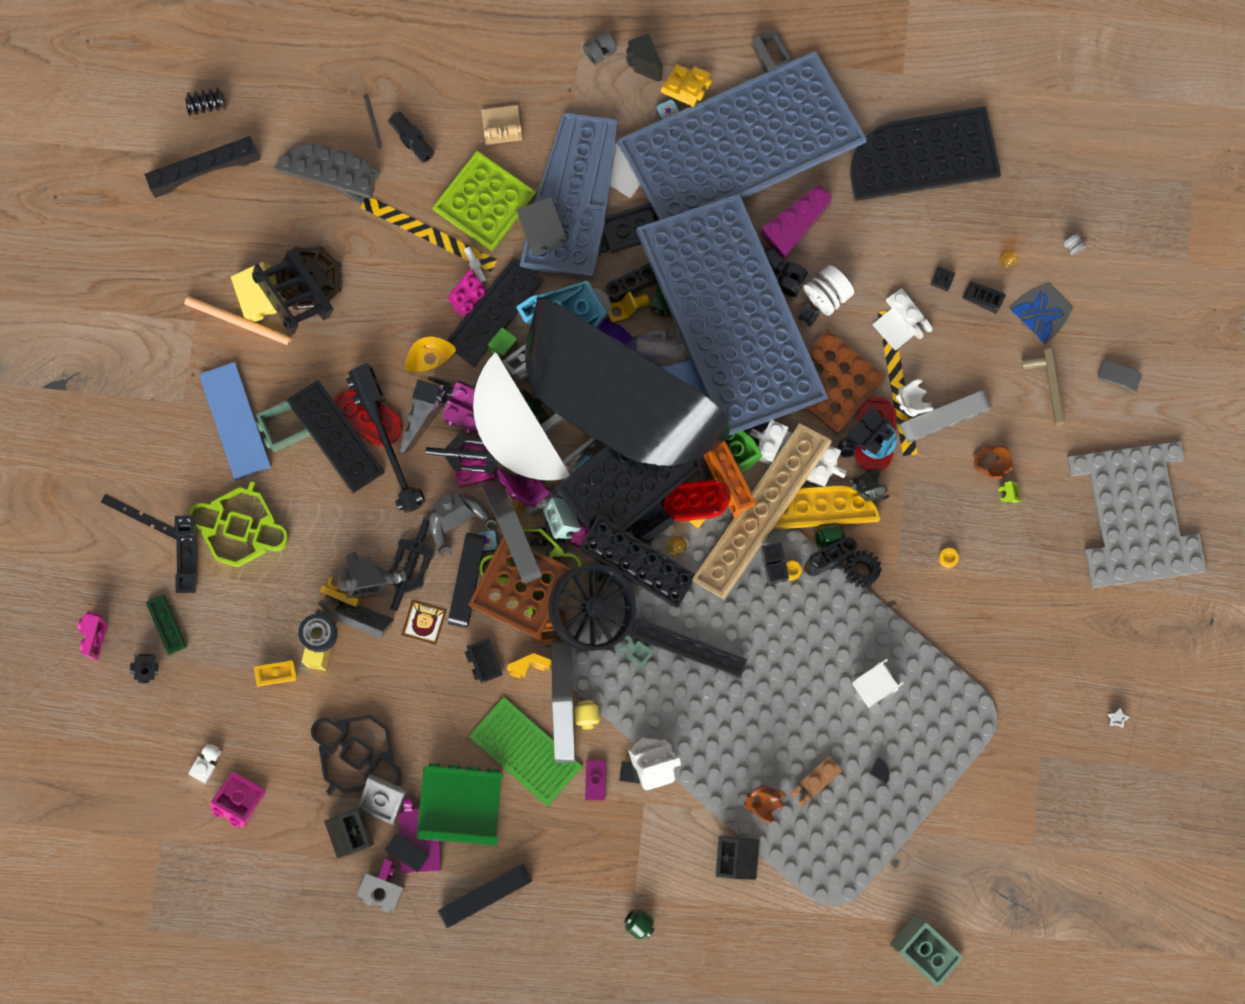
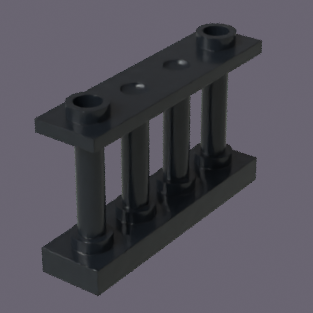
[251,249,334,335]

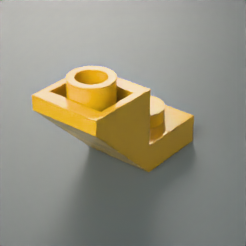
[507,653,552,678]

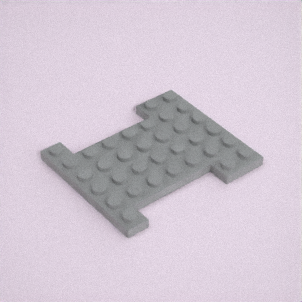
[1067,441,1207,588]

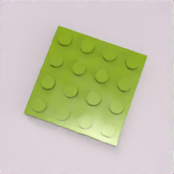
[432,151,537,252]

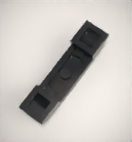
[174,516,198,593]

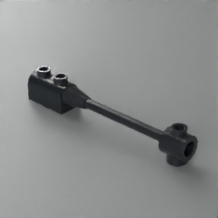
[346,363,425,513]

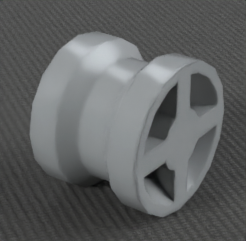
[1063,233,1087,256]

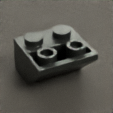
[324,807,374,858]
[715,836,760,880]

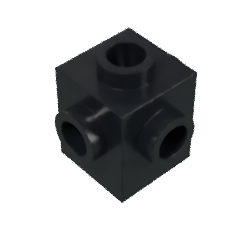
[130,653,159,683]

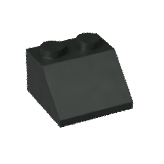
[626,33,662,82]

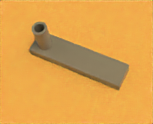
[1022,348,1064,426]

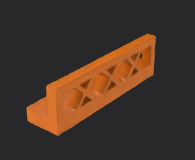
[703,440,756,518]

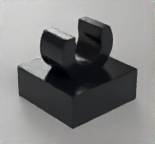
[930,266,956,292]

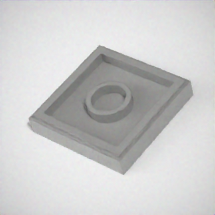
[357,774,406,825]

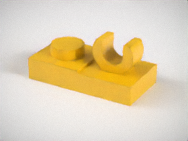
[320,576,362,607]
[254,660,296,687]

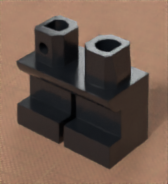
[847,407,894,455]
[761,542,789,585]

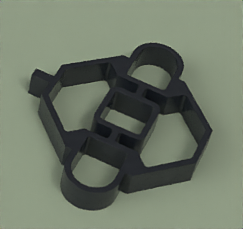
[311,715,402,795]

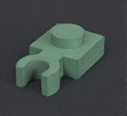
[618,636,654,668]

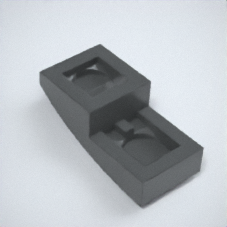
[1098,360,1142,392]

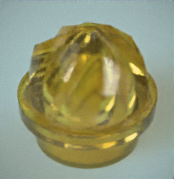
[1000,249,1019,267]
[667,536,687,555]

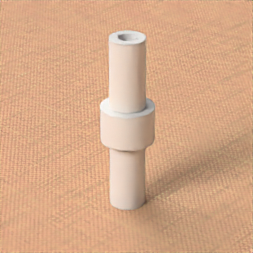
[464,247,487,283]

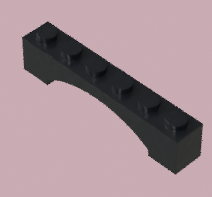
[144,136,260,198]

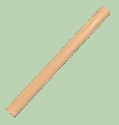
[185,296,292,345]

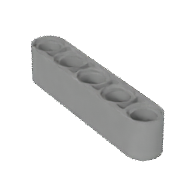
[900,390,992,443]

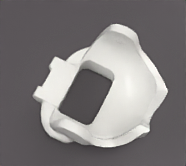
[896,379,933,417]

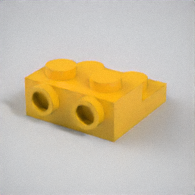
[661,64,712,107]

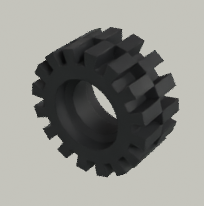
[844,550,882,588]

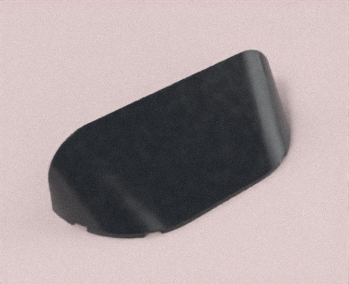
[525,299,729,467]

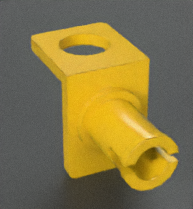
[608,292,650,323]

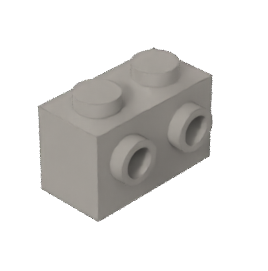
[502,344,528,384]

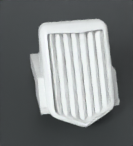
[628,737,681,790]

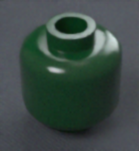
[815,523,845,548]
[624,909,654,939]

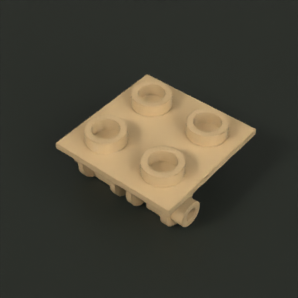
[481,105,522,145]

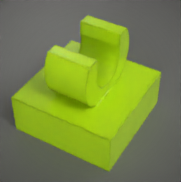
[998,481,1022,503]

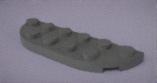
[274,144,375,199]

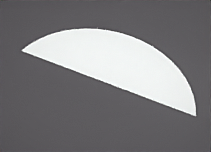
[473,352,570,480]

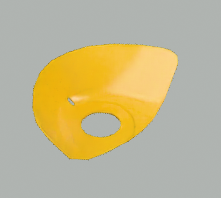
[405,336,456,372]

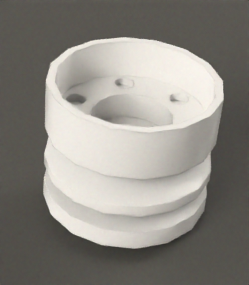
[804,265,854,315]

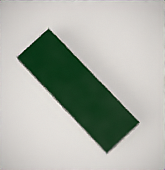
[146,594,187,655]

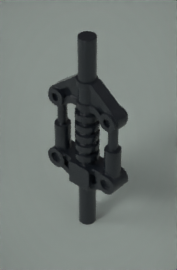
[426,435,499,475]
[387,519,435,611]

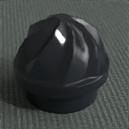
[837,438,857,458]

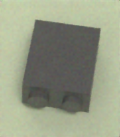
[516,197,568,256]

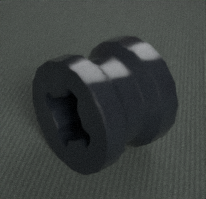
[798,303,821,327]

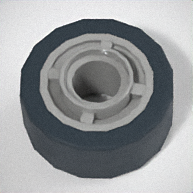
[298,614,337,652]

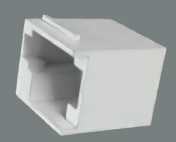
[852,659,904,708]

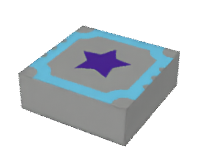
[656,99,679,120]
[476,530,498,552]

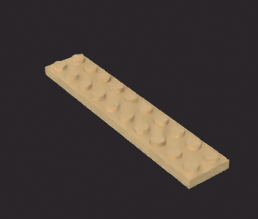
[692,423,832,599]

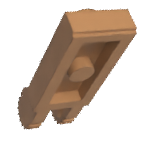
[790,756,842,806]

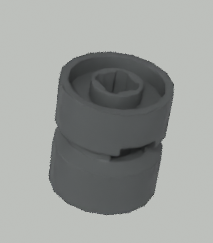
[582,31,617,65]

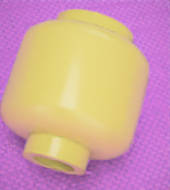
[573,700,600,730]

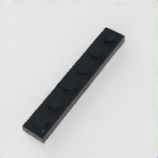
[631,618,747,678]

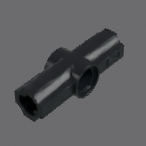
[388,111,435,163]

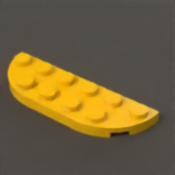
[772,486,880,530]

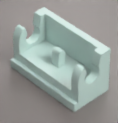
[543,497,581,539]

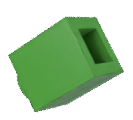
[488,328,518,360]

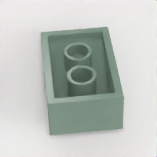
[890,914,964,987]

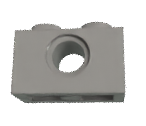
[357,873,405,913]

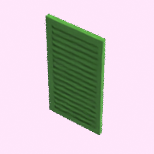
[469,697,582,807]

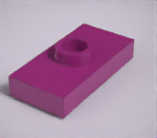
[585,760,606,801]

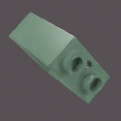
[256,401,311,452]

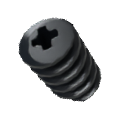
[185,87,226,116]

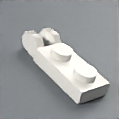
[886,288,932,339]

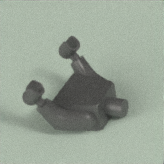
[429,491,497,558]
[337,552,406,599]

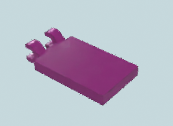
[399,798,441,873]

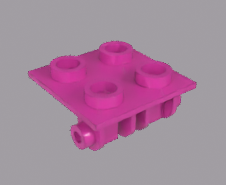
[447,269,487,319]

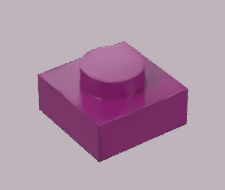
[378,859,396,881]

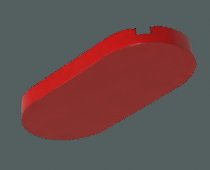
[333,390,403,447]
[854,397,896,471]
[663,480,731,522]

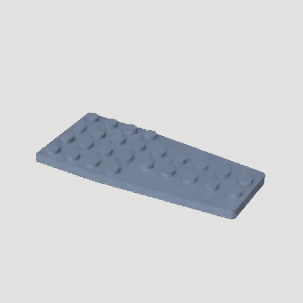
[520,113,618,279]

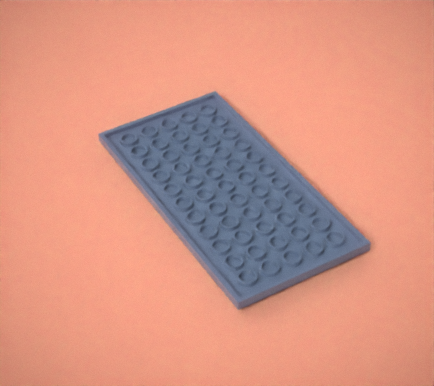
[617,51,867,220]
[636,194,828,436]

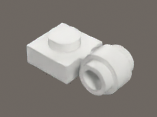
[188,744,222,784]

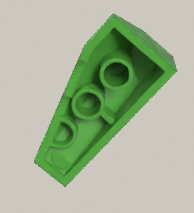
[725,431,763,474]

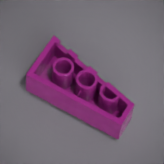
[761,184,832,262]

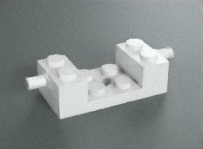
[749,420,847,487]

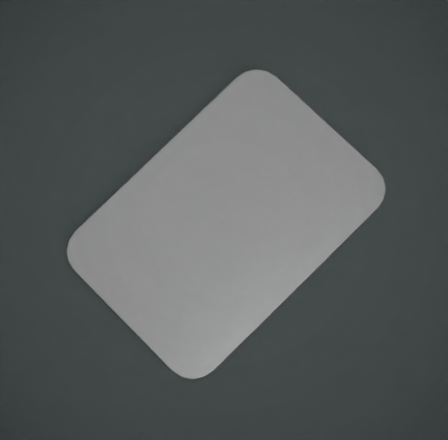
[568,479,997,906]

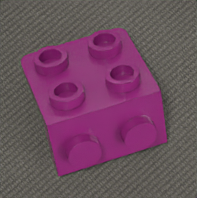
[496,468,550,507]

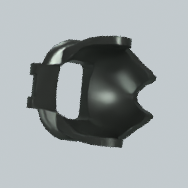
[850,469,890,502]

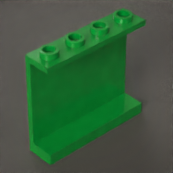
[416,763,504,846]

